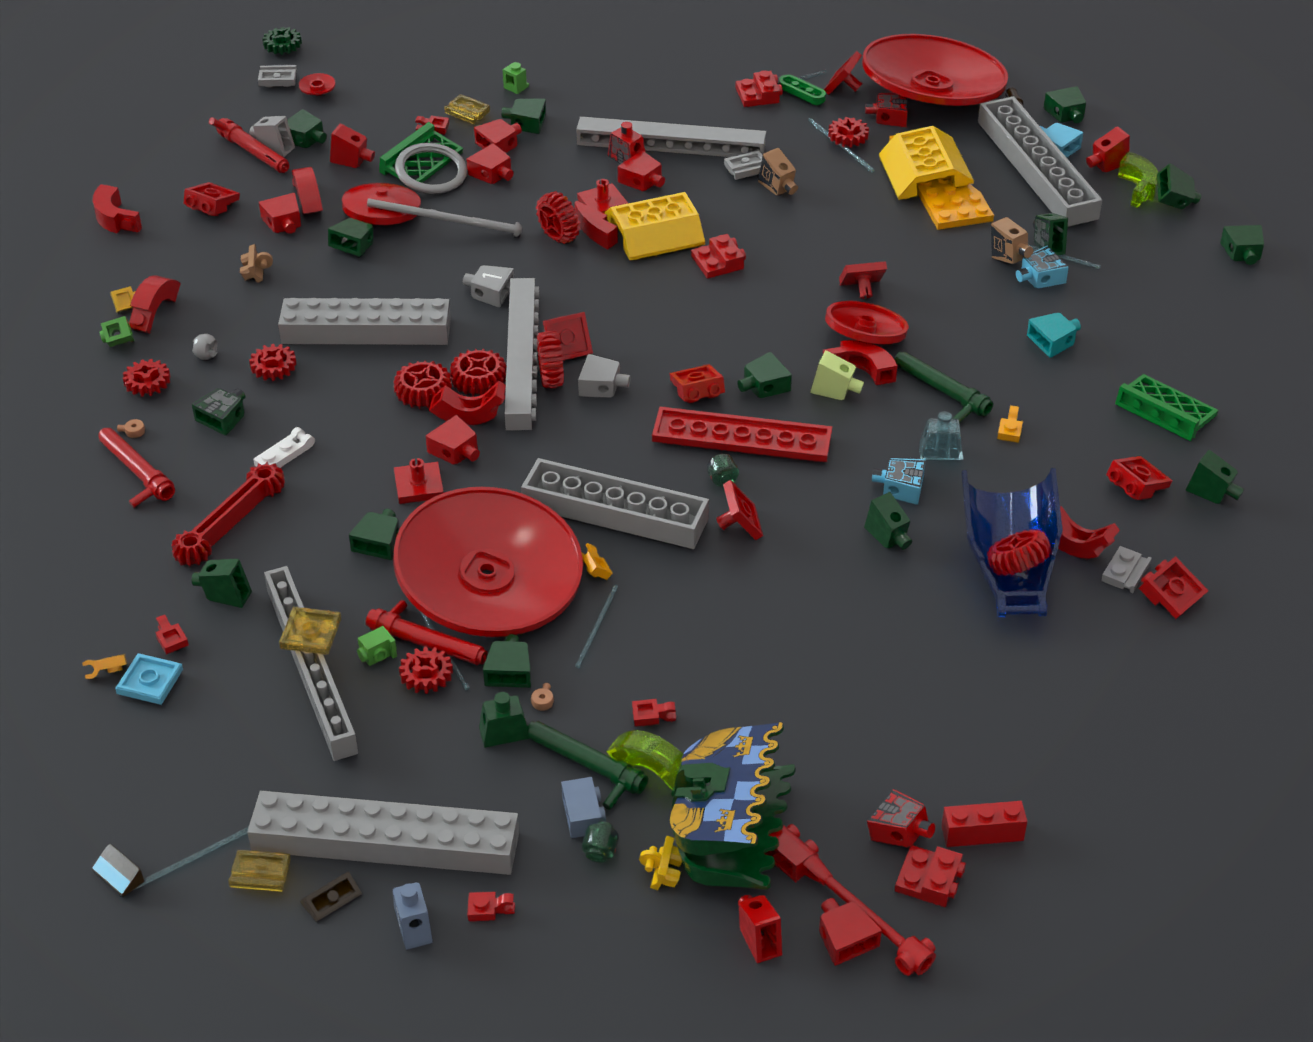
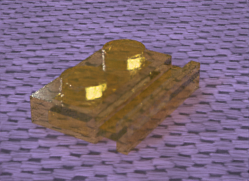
[444,94,490,124]
[228,850,291,892]

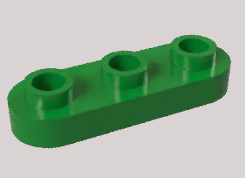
[779,75,826,105]

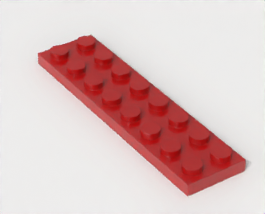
[652,407,832,462]

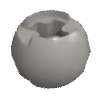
[192,334,218,360]

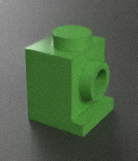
[503,62,529,94]
[99,316,135,347]
[357,626,397,666]

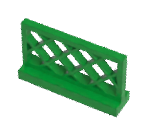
[379,122,463,183]
[1115,374,1219,441]

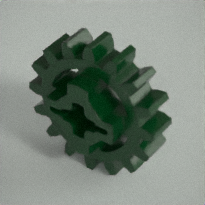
[262,27,302,55]

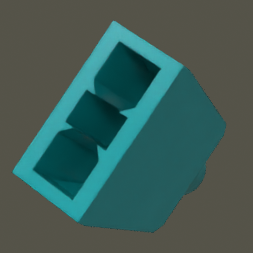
[1027,313,1081,358]

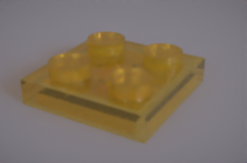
[279,607,341,655]

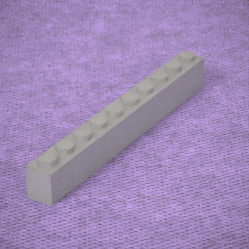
[576,117,766,157]
[505,278,539,430]
[264,566,358,761]

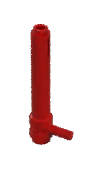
[209,117,290,173]
[99,428,175,508]
[366,600,488,665]

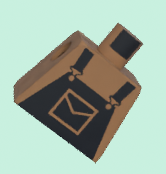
[758,148,798,195]
[991,217,1033,264]

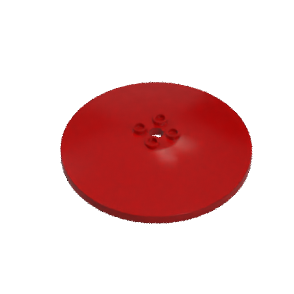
[862,34,1008,106]
[393,487,583,637]

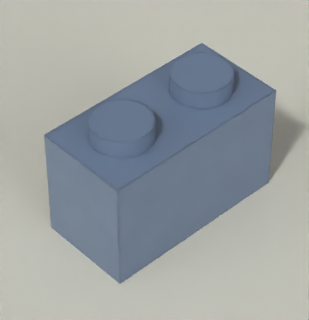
[561,777,606,838]

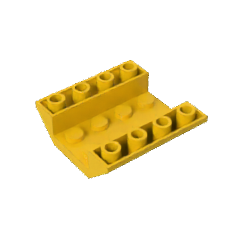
[879,126,974,200]
[605,192,705,260]

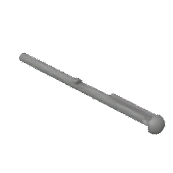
[367,198,522,237]

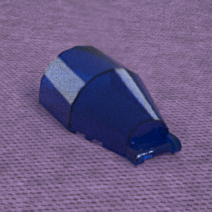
[961,468,1063,617]

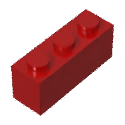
[941,801,1027,847]

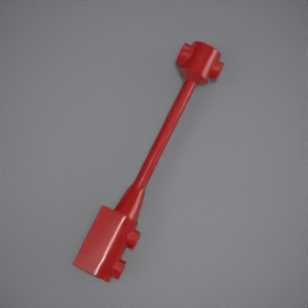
[765,824,936,976]

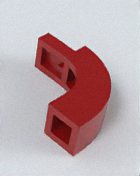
[292,167,323,215]
[92,184,142,233]
[129,275,181,334]
[823,340,897,385]
[429,381,506,425]
[1035,506,1120,558]

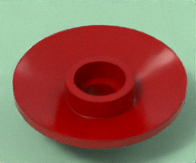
[299,73,336,96]

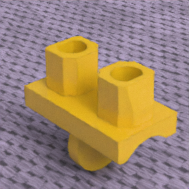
[639,836,682,890]

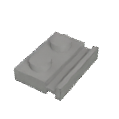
[258,65,297,87]
[724,150,763,180]
[1101,546,1152,593]

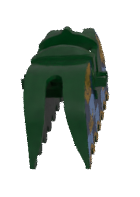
[670,722,796,890]

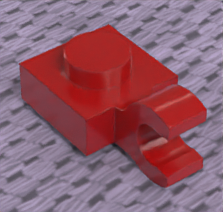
[415,115,449,135]
[155,614,189,654]
[632,699,676,727]
[467,892,515,921]

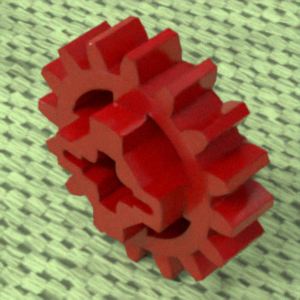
[828,117,869,148]
[249,344,297,381]
[123,359,171,396]
[399,646,453,694]

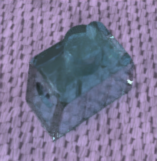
[919,411,963,460]

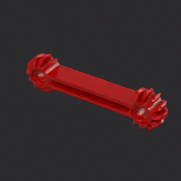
[171,462,285,567]

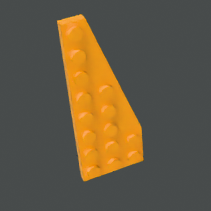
[889,135,994,230]

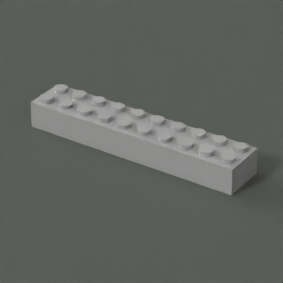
[978,96,1102,226]
[247,791,519,875]

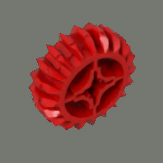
[536,191,581,244]
[537,331,564,388]
[450,348,507,396]
[394,360,452,409]
[987,529,1051,576]

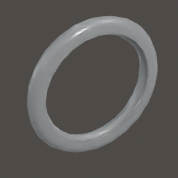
[395,143,467,194]

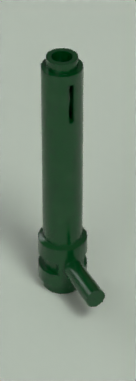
[894,352,994,424]
[527,721,649,810]

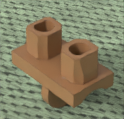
[240,244,273,283]

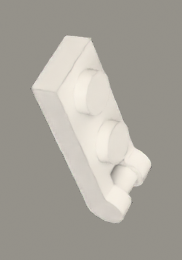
[253,427,315,468]

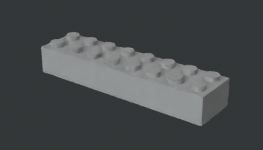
[278,298,451,345]
[521,458,709,549]

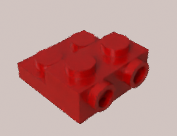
[736,71,782,107]
[183,182,240,216]
[691,234,746,279]
[669,364,725,403]
[1106,456,1173,500]
[1139,556,1208,619]
[894,845,966,908]

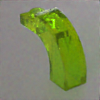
[1118,152,1158,208]
[606,730,683,790]

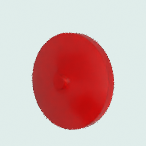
[342,183,421,225]
[825,301,909,344]

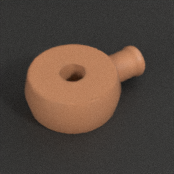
[117,419,145,438]
[531,683,554,711]

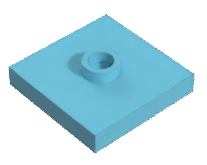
[115,653,183,705]

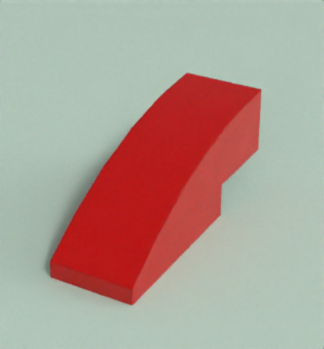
[575,201,618,250]

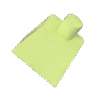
[810,350,864,400]

